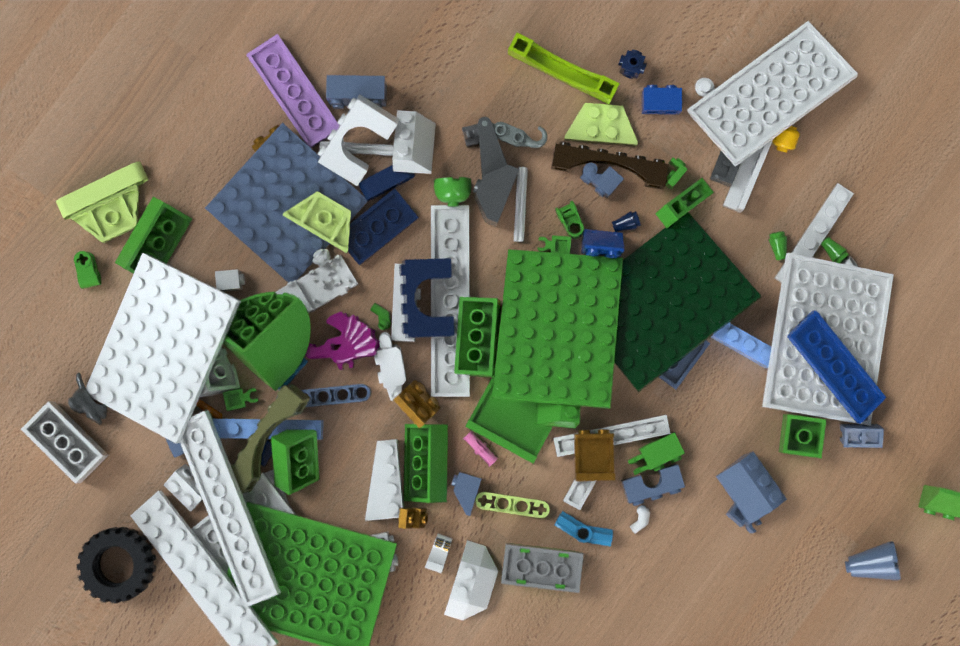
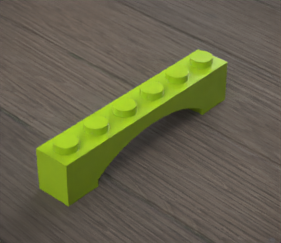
[508,33,620,105]

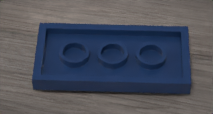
[348,188,419,266]

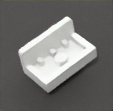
[164,464,203,512]

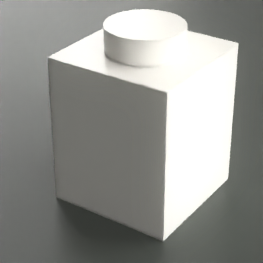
[215,269,245,292]

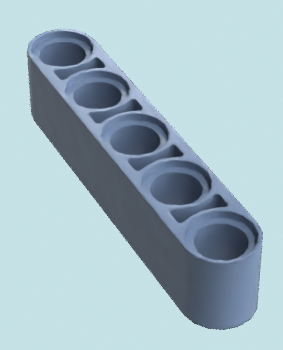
[276,384,371,407]

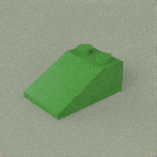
[918,485,960,520]

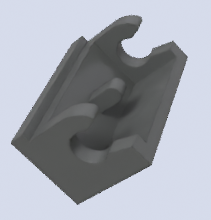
[710,151,740,187]

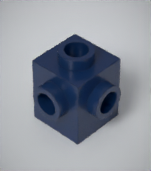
[618,50,647,79]

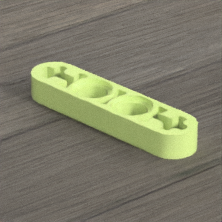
[475,492,550,518]

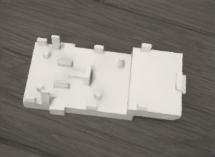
[276,254,358,313]

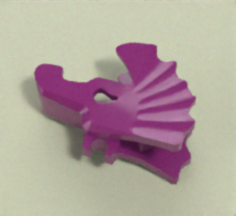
[305,311,380,370]

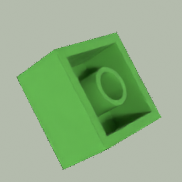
[778,414,826,458]

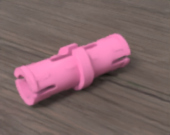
[463,431,498,467]

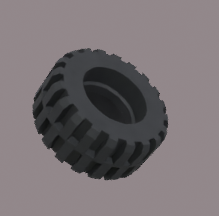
[77,527,156,604]

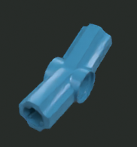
[554,511,613,546]

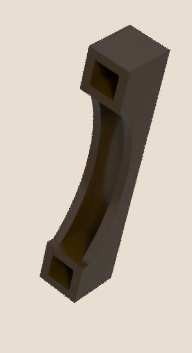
[551,142,669,189]

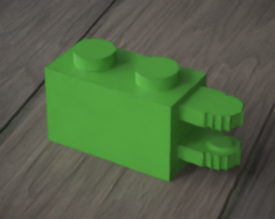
[627,432,685,475]

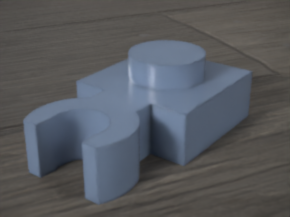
[726,503,762,533]

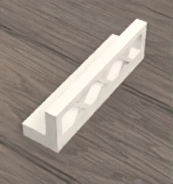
[723,140,773,213]

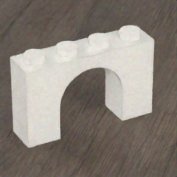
[318,94,399,186]

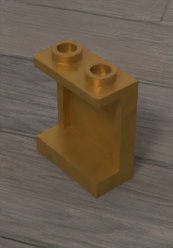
[574,429,616,481]

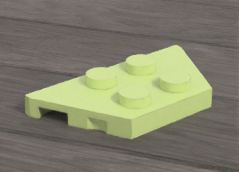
[564,103,638,146]
[70,184,139,243]
[283,191,351,253]

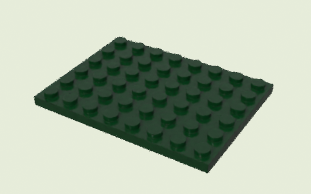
[614,212,761,393]

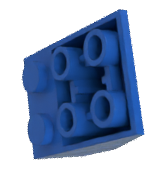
[581,229,624,258]

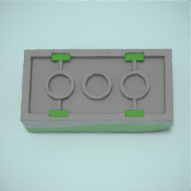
[501,542,584,593]

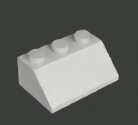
[392,110,436,174]

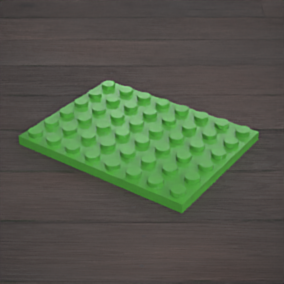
[492,249,623,408]
[227,501,397,646]

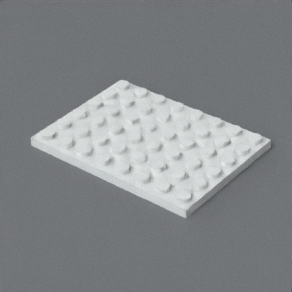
[86,253,241,443]
[762,253,894,426]

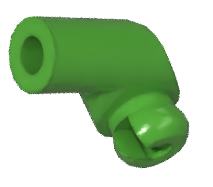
[370,303,391,330]

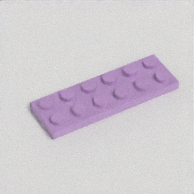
[246,34,340,148]

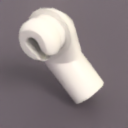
[629,505,650,534]

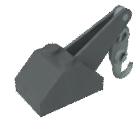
[473,117,548,227]

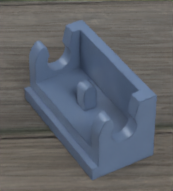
[840,424,884,448]

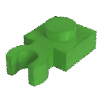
[537,235,571,254]
[222,388,258,411]

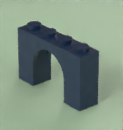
[399,258,455,338]

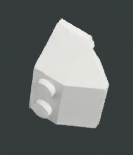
[444,540,498,620]

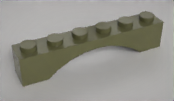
[231,384,311,494]

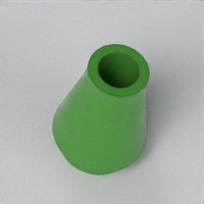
[768,231,787,260]
[821,237,849,263]

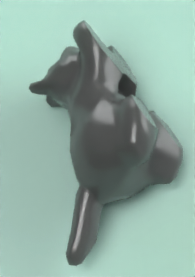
[68,373,108,425]

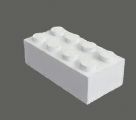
[21,401,108,484]

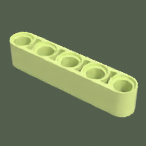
[56,162,149,220]

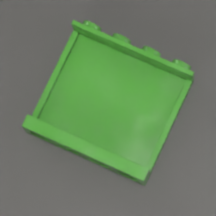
[465,377,553,463]

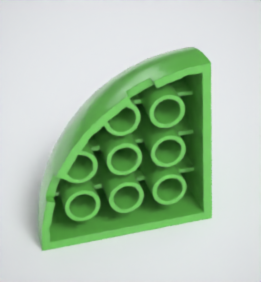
[223,292,311,391]

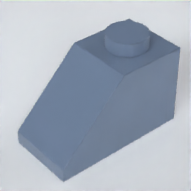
[451,471,481,516]

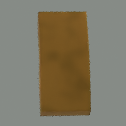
[398,508,428,529]

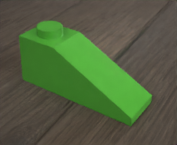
[655,178,714,228]

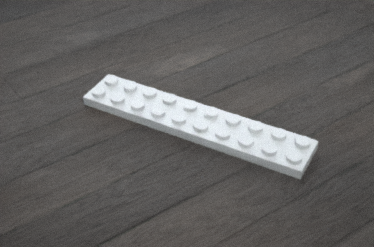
[431,205,470,397]
[180,410,281,608]
[131,491,279,646]

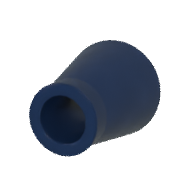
[612,211,641,232]

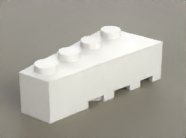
[365,439,404,521]

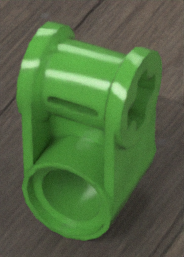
[555,201,584,239]
[74,251,102,289]

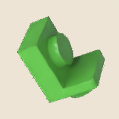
[666,158,688,189]

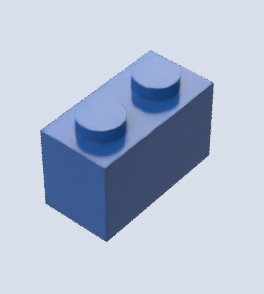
[642,85,682,114]

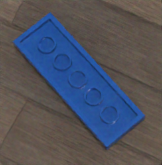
[787,310,886,424]

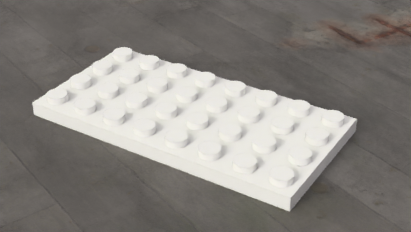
[687,21,858,167]

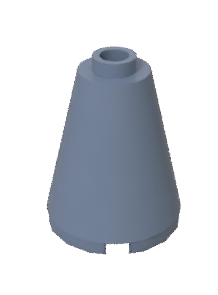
[845,541,901,580]

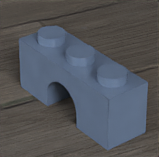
[621,464,685,506]

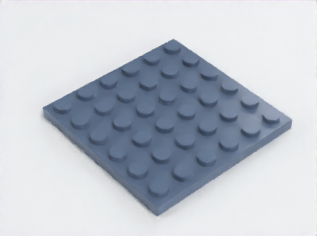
[205,123,368,283]

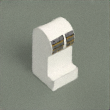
[425,533,452,573]

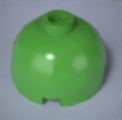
[434,177,472,207]

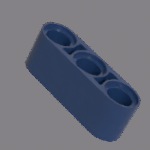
[358,165,416,201]

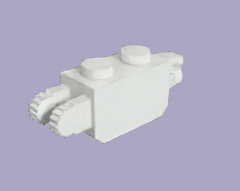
[374,332,406,401]

